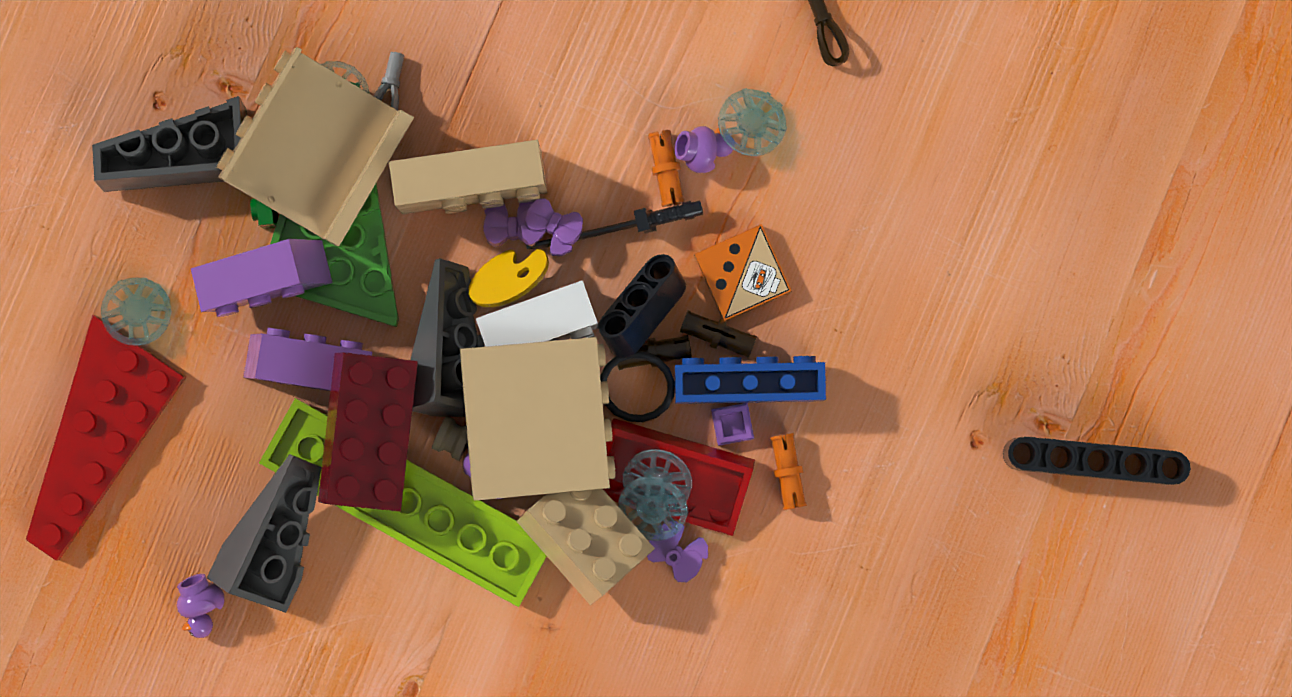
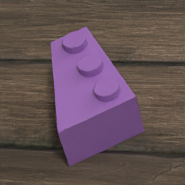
[191,239,333,317]
[243,328,372,391]

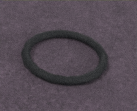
[600,351,675,422]

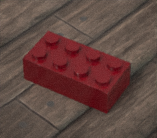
[318,352,418,512]

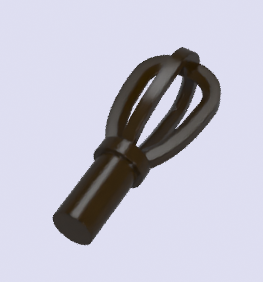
[808,0,849,66]

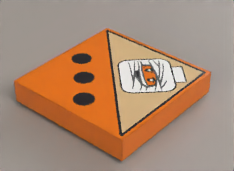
[694,224,792,321]

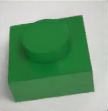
[250,199,278,229]

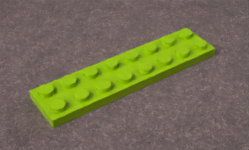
[259,398,547,607]

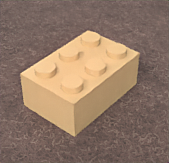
[516,489,655,606]

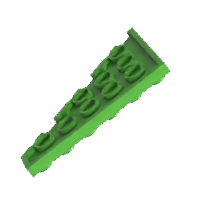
[270,82,399,327]

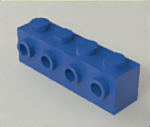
[675,356,826,404]

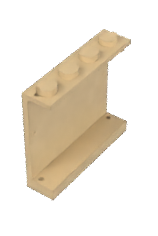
[217,47,414,247]
[460,337,615,501]

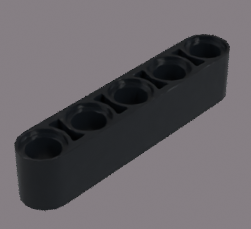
[1003,437,1191,485]

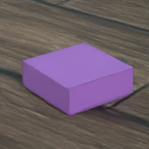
[711,403,754,446]

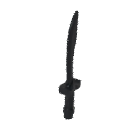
[526,200,703,249]

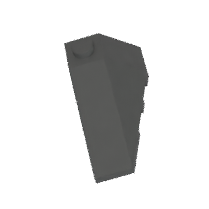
[410,258,485,417]
[207,454,322,613]

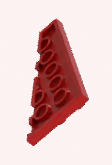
[26,315,186,561]

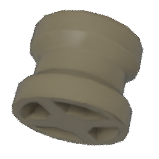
[432,416,468,461]

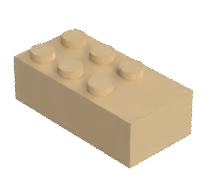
[389,140,547,214]

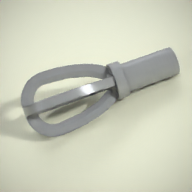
[374,52,405,111]

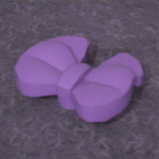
[521,198,583,256]
[483,202,533,247]
[647,521,708,582]

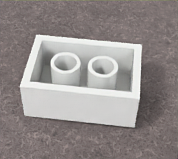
[476,280,598,347]

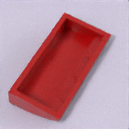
[603,418,755,536]

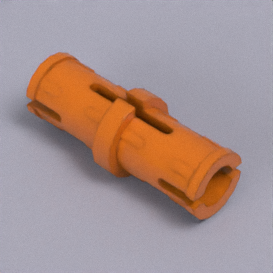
[648,130,685,207]
[770,433,807,510]

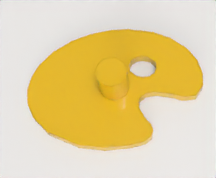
[468,249,549,307]

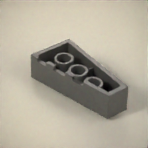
[92,96,247,192]

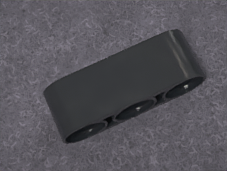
[598,254,686,358]

